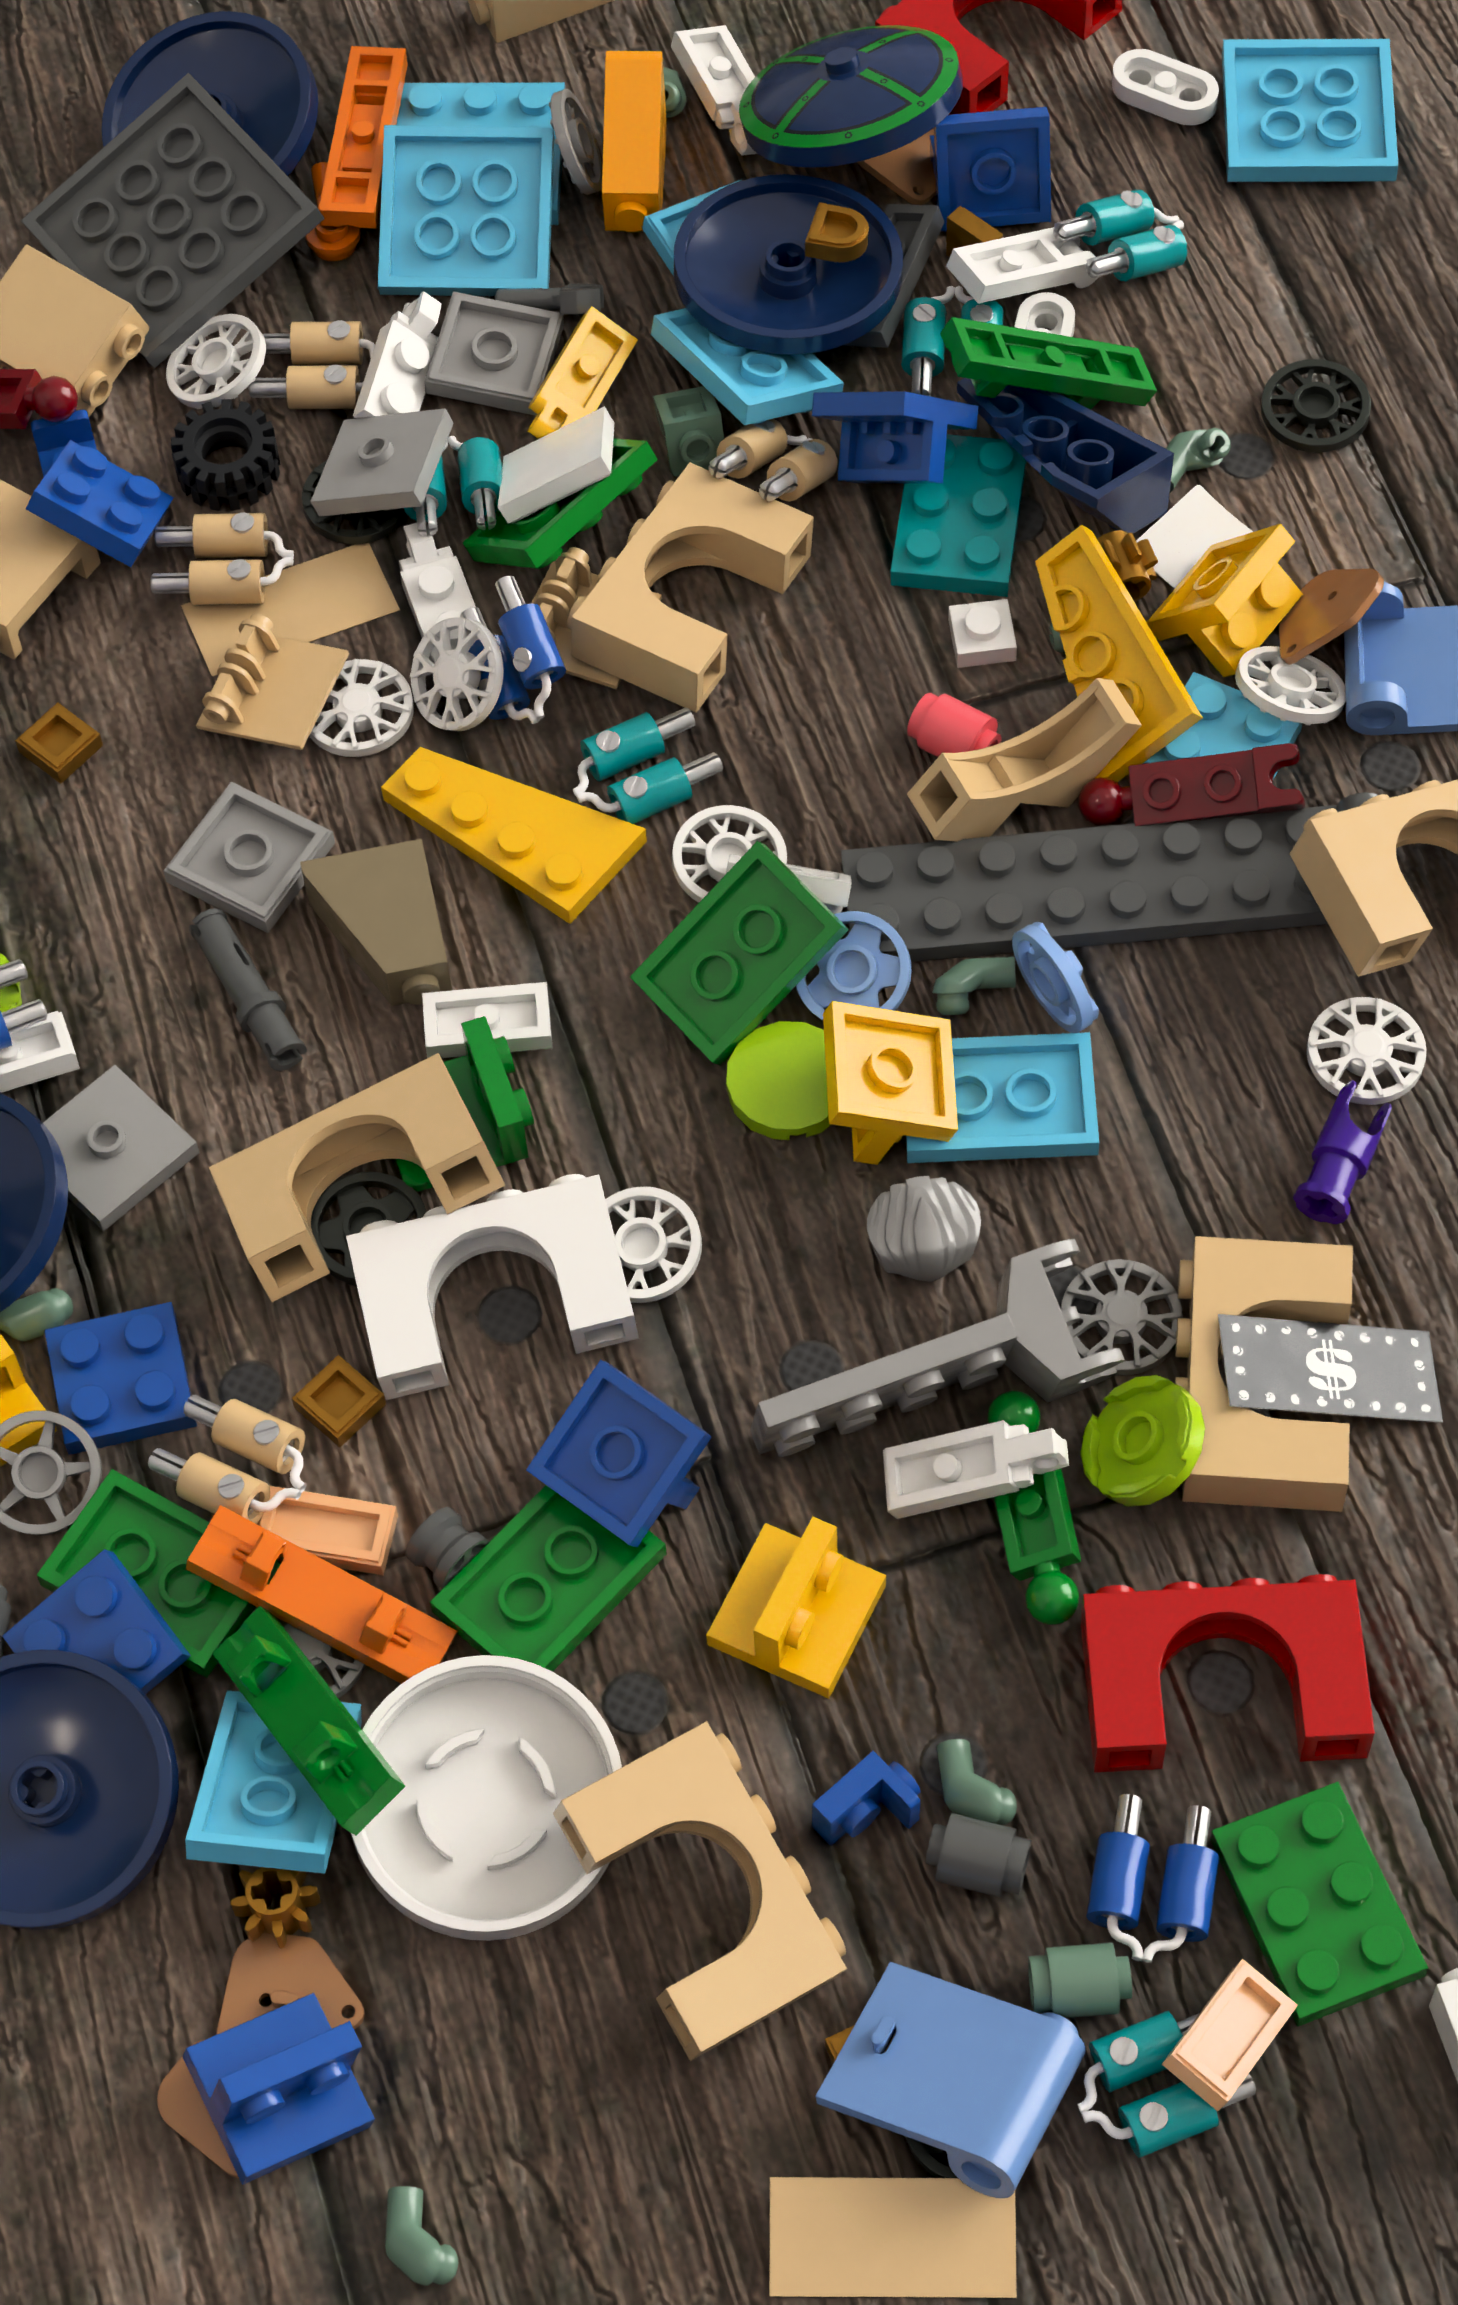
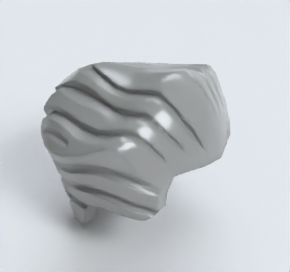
[867,1176,981,1282]

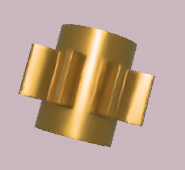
[1097,530,1158,602]
[230,1867,321,1948]

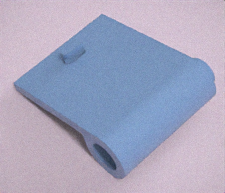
[1344,581,1458,735]
[815,1962,1086,2198]

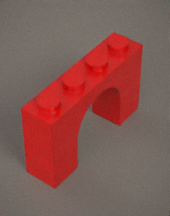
[875,0,1122,115]
[1081,1574,1375,1773]

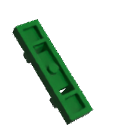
[940,317,1157,410]
[212,1606,406,1836]

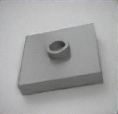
[425,291,564,416]
[310,408,454,516]
[164,782,335,933]
[43,1065,200,1232]

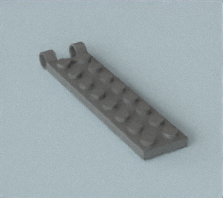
[841,792,1378,962]

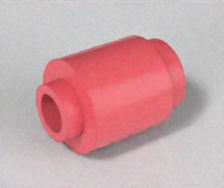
[907,693,1002,757]

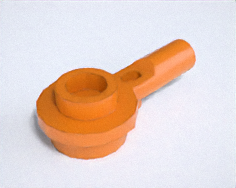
[305,162,361,261]

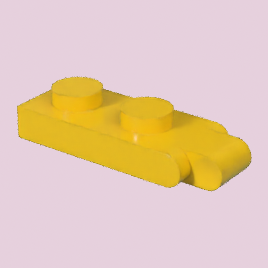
[527,306,638,439]

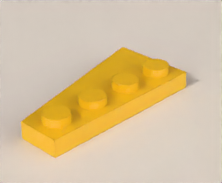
[1035,525,1203,782]
[381,747,647,924]

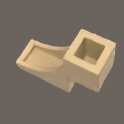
[907,678,1142,842]

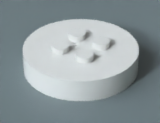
[351,1655,622,1941]

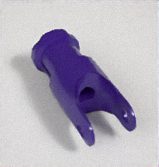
[1293,1080,1392,1224]

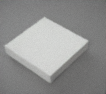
[498,406,615,524]

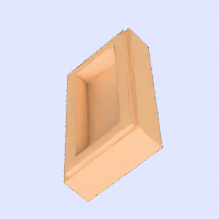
[257,1486,398,1576]
[1162,1959,1298,2112]

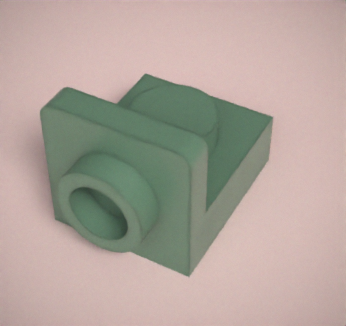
[653,386,724,476]

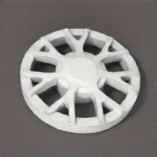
[166,314,266,409]
[410,617,504,731]
[1235,646,1346,726]
[309,659,414,757]
[672,805,787,903]
[1307,997,1426,1105]
[605,1187,702,1303]

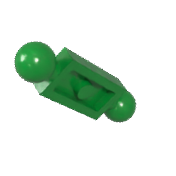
[988,1391,1081,1625]

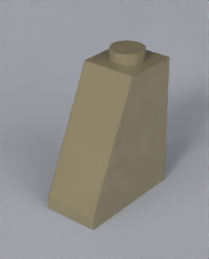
[300,838,452,1006]

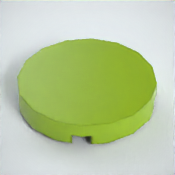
[726,1021,831,1140]
[1081,1375,1205,1507]

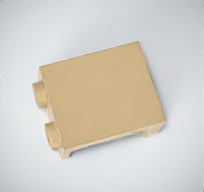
[0,244,149,417]
[0,480,101,659]

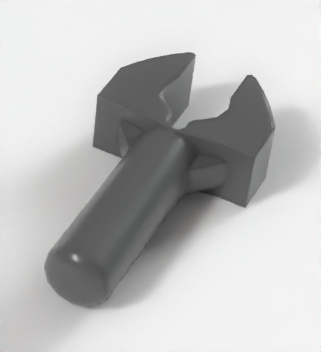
[495,283,604,314]

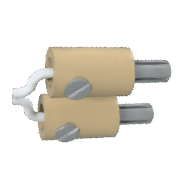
[248,320,375,409]
[708,419,838,502]
[150,512,294,605]
[148,1395,306,1524]

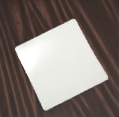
[1136,485,1253,589]

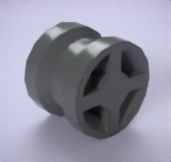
[405,1506,489,1589]

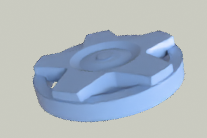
[796,911,912,1021]
[1012,922,1099,1033]

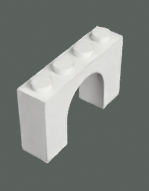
[346,1174,639,1400]

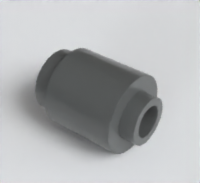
[925,1813,1032,1897]

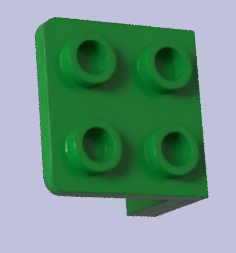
[380,1016,534,1192]

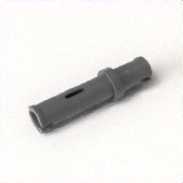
[189,908,307,1071]

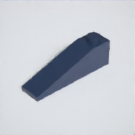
[956,378,1174,534]

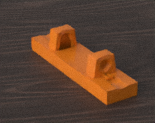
[318,46,408,229]
[186,1505,457,1684]

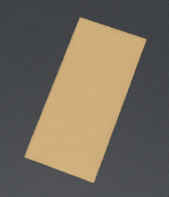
[181,543,400,676]
[769,2177,1017,2298]

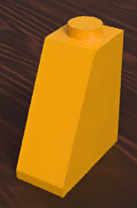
[602,51,667,232]

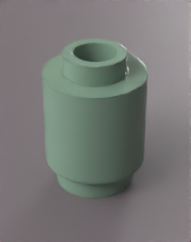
[1028,1942,1132,2018]

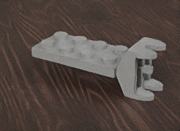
[750,1239,1125,1457]

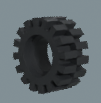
[171,399,281,511]

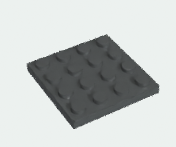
[20,73,325,369]

